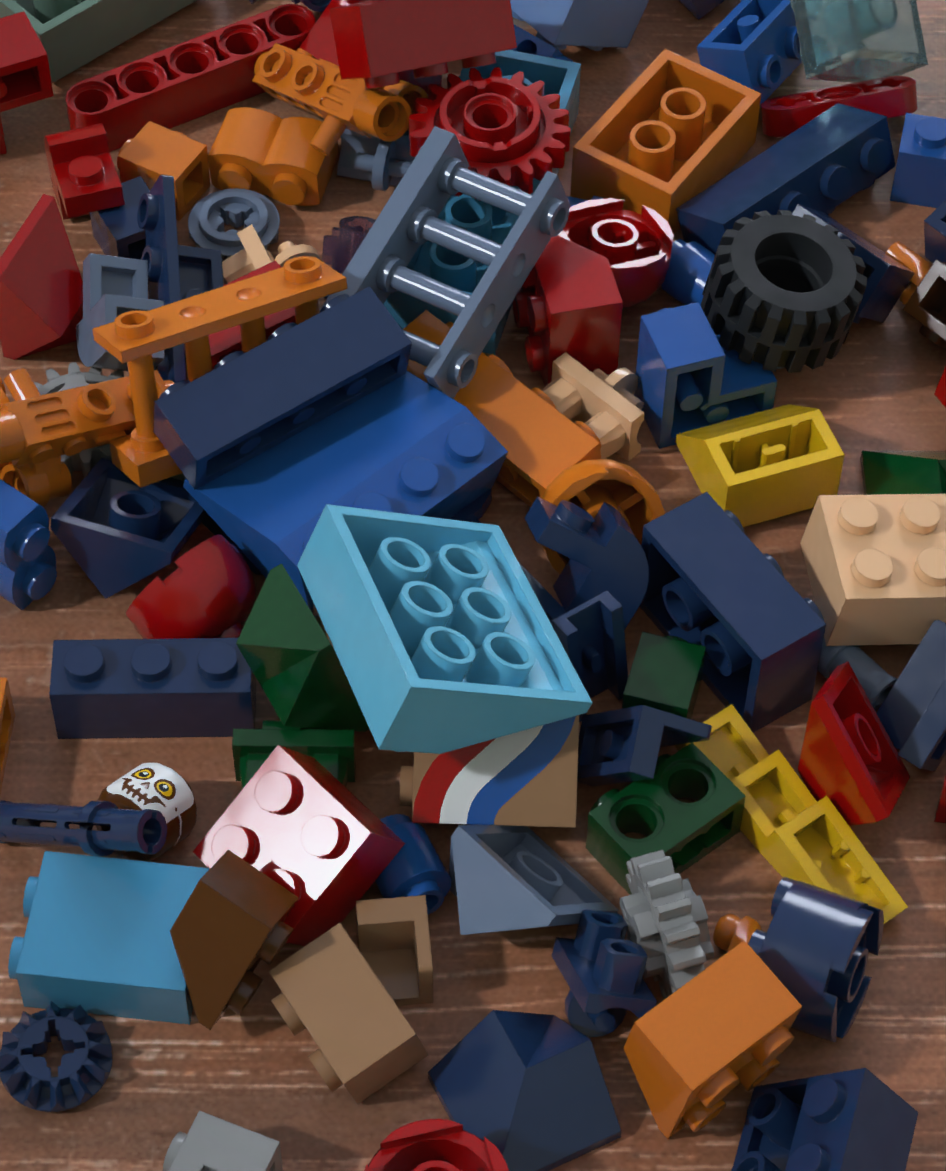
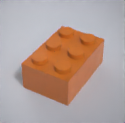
[570,49,762,234]

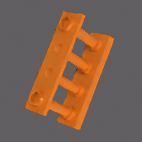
[92,256,347,488]

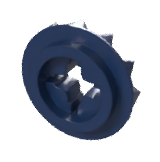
[0,1001,113,1112]

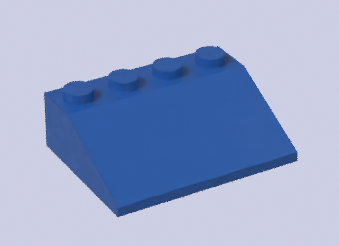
[183,371,508,618]

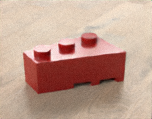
[329,0,517,88]

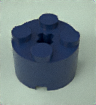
[748,877,884,1042]

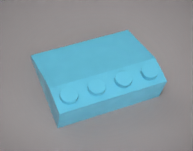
[297,504,593,754]

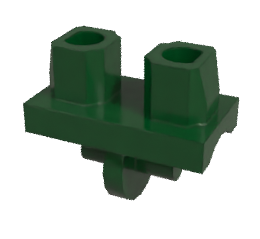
[232,720,356,789]

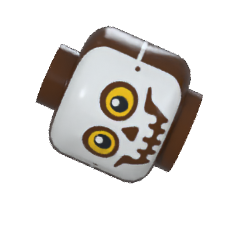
[96,763,197,862]

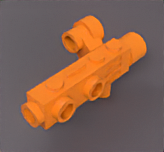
[252,43,428,156]
[0,368,175,507]

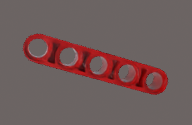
[65,4,316,152]

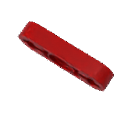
[761,76,918,137]

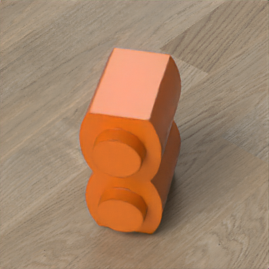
[208,107,339,206]

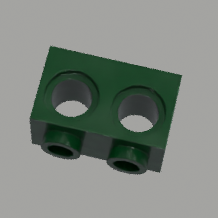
[586,743,746,895]

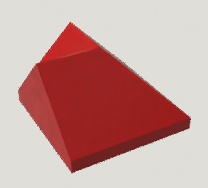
[0,194,83,360]
[798,661,910,826]

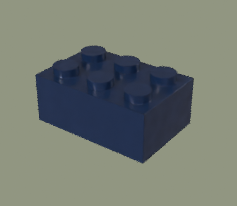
[639,492,826,733]

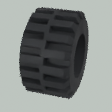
[701,210,867,373]

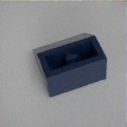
[731,1068,919,1171]

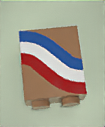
[400,715,579,828]

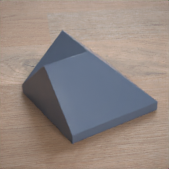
[449,825,619,935]

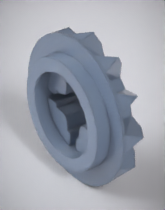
[188,188,280,261]

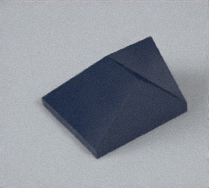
[50,458,208,599]
[428,1010,621,1171]

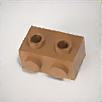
[269,923,428,1104]

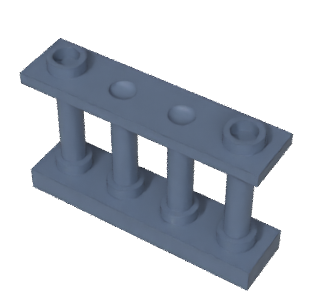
[320,126,571,399]

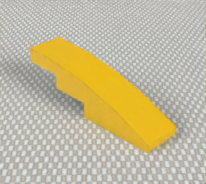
[674,704,908,924]

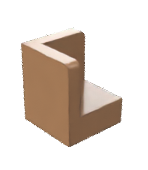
[356,895,433,1006]

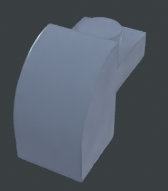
[76,253,165,371]

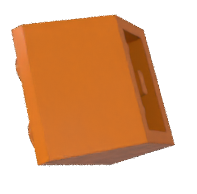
[623,940,802,1139]

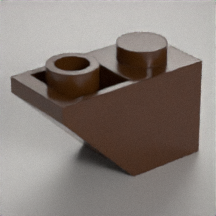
[170,850,299,1030]

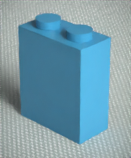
[8,851,209,1025]

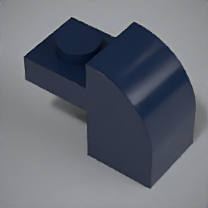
[525,496,649,630]

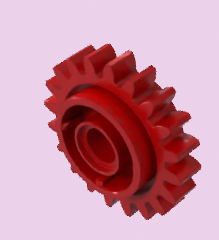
[409,67,571,201]

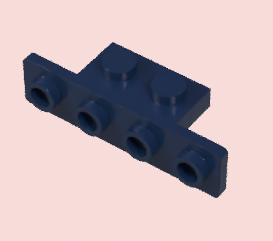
[137,174,224,383]

